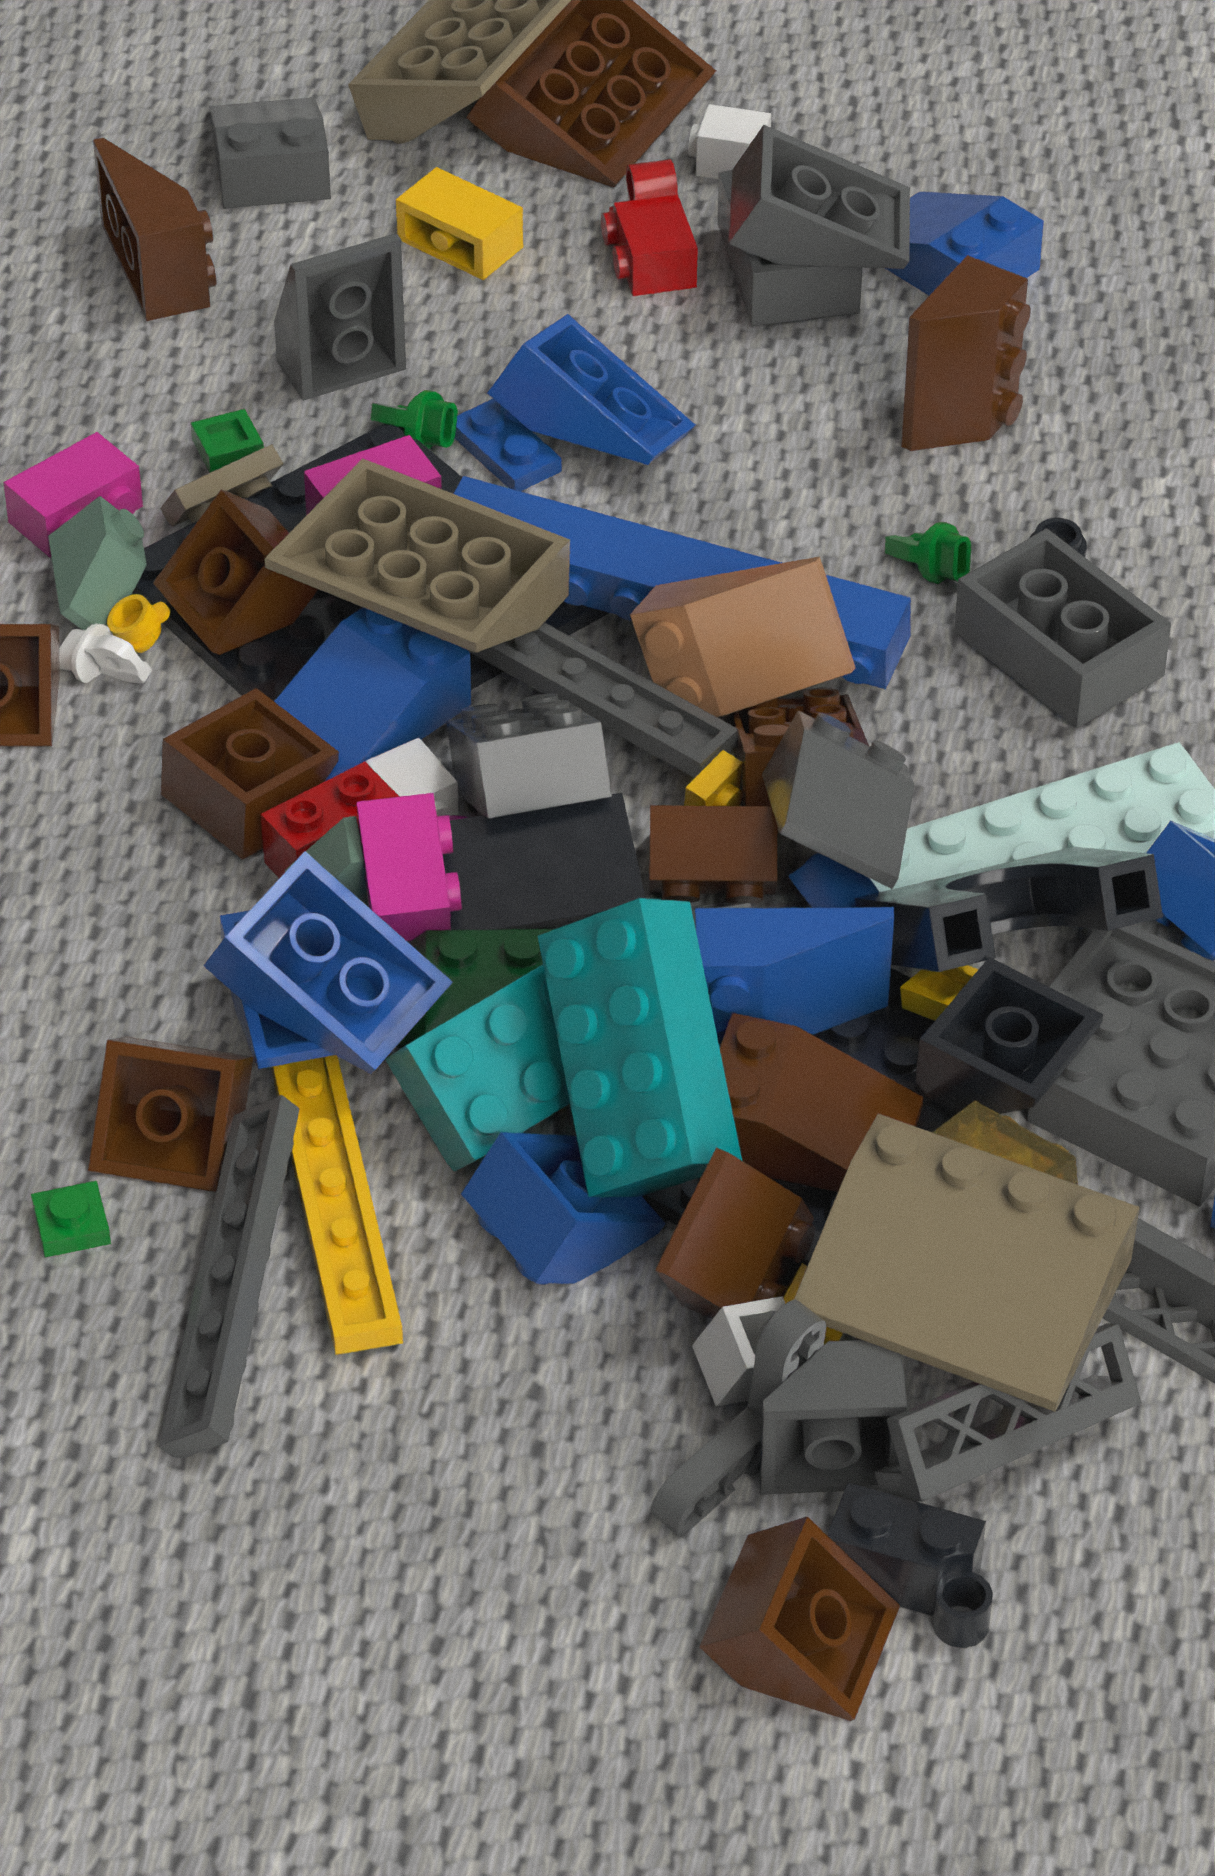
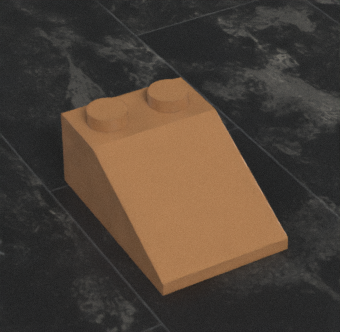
[630,556,856,717]

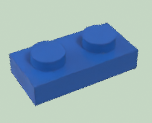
[455,399,562,491]

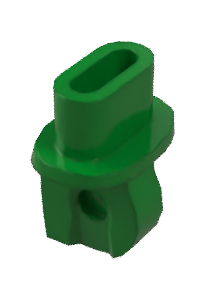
[370,390,458,449]
[885,522,971,584]

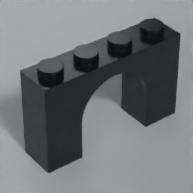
[854,847,1163,972]

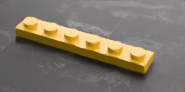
[271,1055,403,1355]

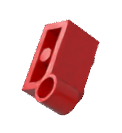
[601,159,698,296]

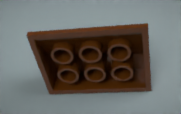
[466,0,717,188]

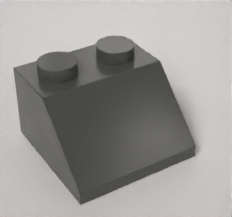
[759,1338,908,1495]

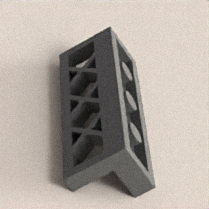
[1103,1218,1215,1383]
[875,1323,1142,1502]

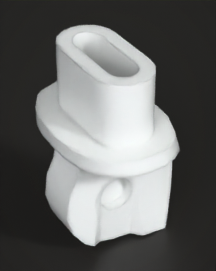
[59,623,152,684]

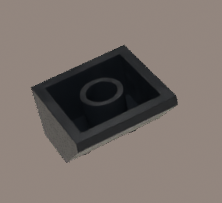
[915,957,1104,1120]

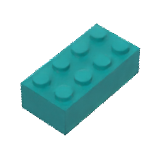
[538,898,742,1197]
[385,965,570,1172]

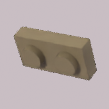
[160,444,283,526]

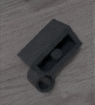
[827,1482,993,1648]

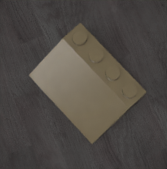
[348,0,571,144]
[265,458,570,653]
[794,1114,1140,1412]

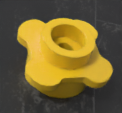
[107,594,170,653]

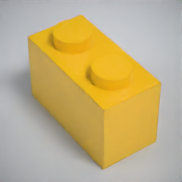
[396,167,523,280]

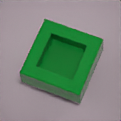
[191,409,264,473]
[31,1180,111,1258]

